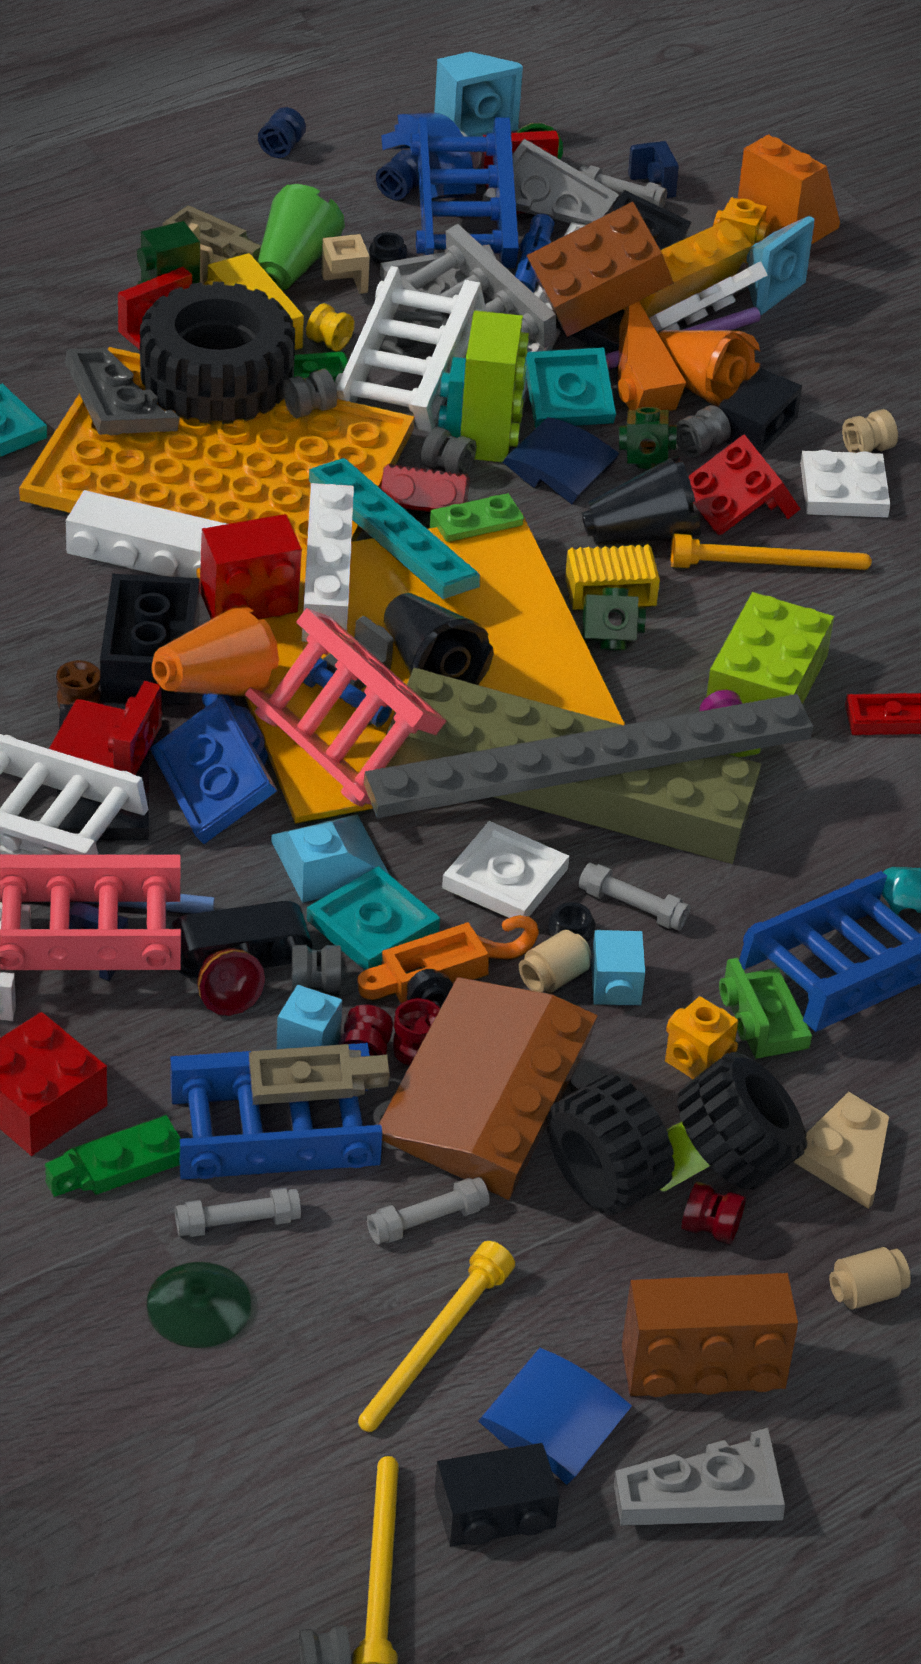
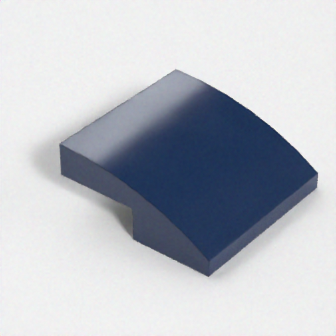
[502,417,620,505]

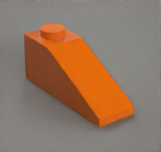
[617,301,686,411]

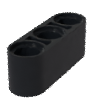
[169,901,313,978]

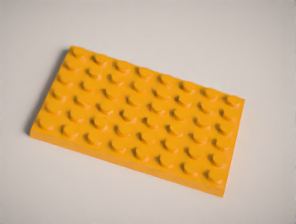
[19,347,414,550]

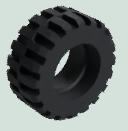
[140,282,295,424]

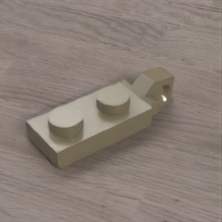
[163,205,261,261]
[249,1044,390,1105]

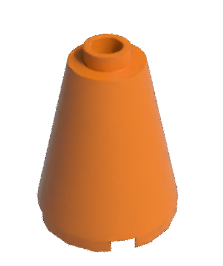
[658,330,761,407]
[152,608,279,697]

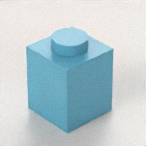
[591,930,645,1005]
[277,985,342,1049]

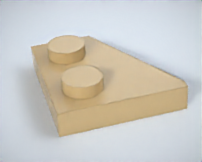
[794,1092,889,1209]

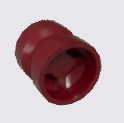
[393,998,440,1066]
[338,1004,394,1056]
[681,1181,746,1245]

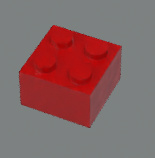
[200,514,302,620]
[0,1011,108,1156]

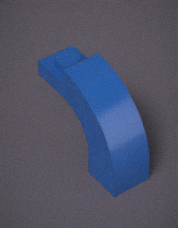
[381,113,476,200]

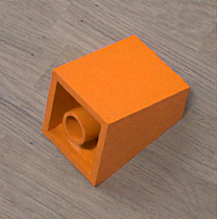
[738,134,840,245]

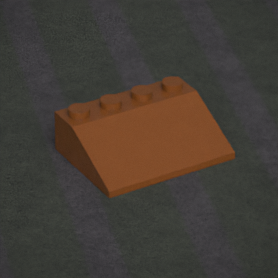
[378,977,598,1200]

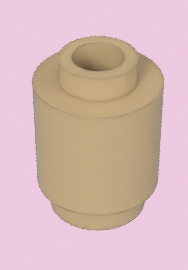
[519,930,591,993]
[829,1247,911,1310]

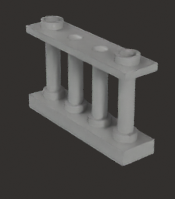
[384,224,556,358]

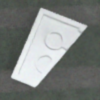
[649,261,767,333]

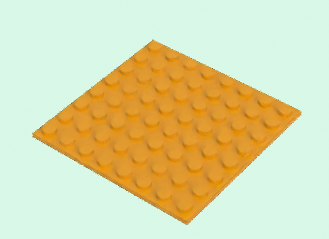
[196,518,625,824]

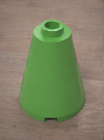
[257,184,345,290]

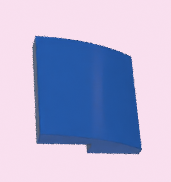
[478,1348,632,1485]

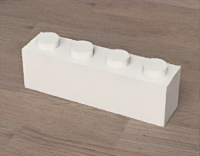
[302,483,354,642]
[66,490,226,578]

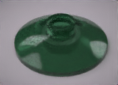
[147,1262,251,1348]

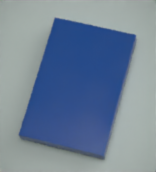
[150,696,277,844]

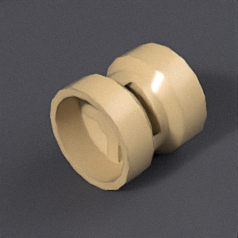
[842,409,898,453]

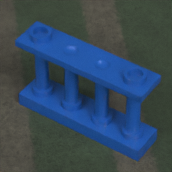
[410,117,519,268]
[739,871,921,1032]
[170,1043,382,1180]

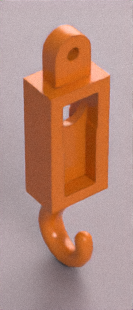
[357,915,539,1003]

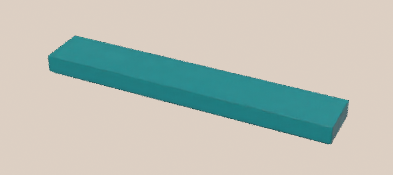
[309,458,480,599]

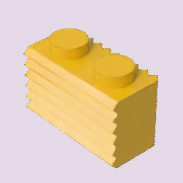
[565,544,660,610]

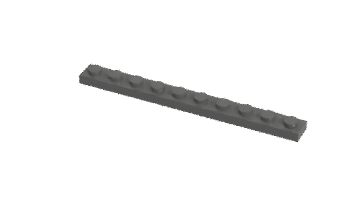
[364,694,813,818]

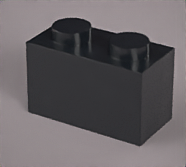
[718,368,802,454]
[434,1443,560,1547]

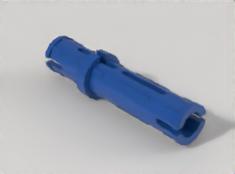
[515,214,555,293]

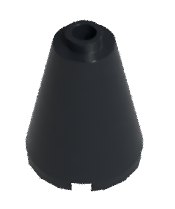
[581,456,701,543]
[384,593,494,685]

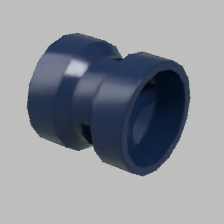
[258,107,306,158]
[376,150,419,200]

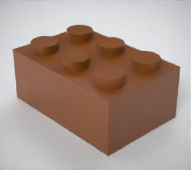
[527,202,674,337]
[622,1273,798,1397]

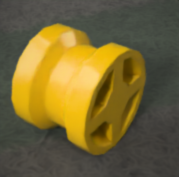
[306,303,355,352]

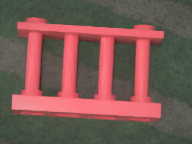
[245,608,446,807]
[0,854,181,971]

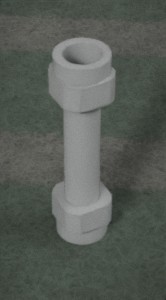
[579,165,667,208]
[579,863,691,931]
[367,1177,490,1244]
[175,1188,301,1237]

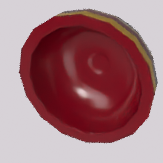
[197,949,265,1016]

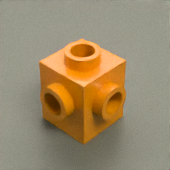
[713,197,770,263]
[665,996,739,1079]

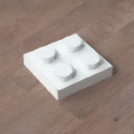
[800,450,890,517]
[442,821,569,918]

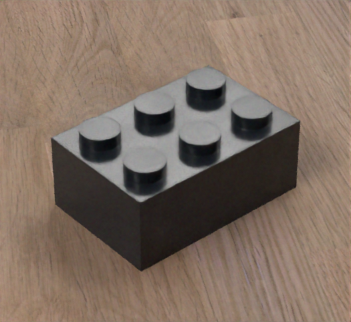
[100,573,200,705]

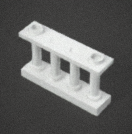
[335,266,486,432]
[0,734,149,855]

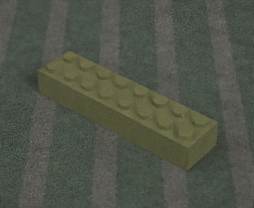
[386,668,762,864]

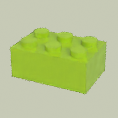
[461,310,529,462]
[706,592,834,704]

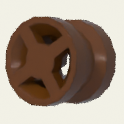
[56,660,101,709]

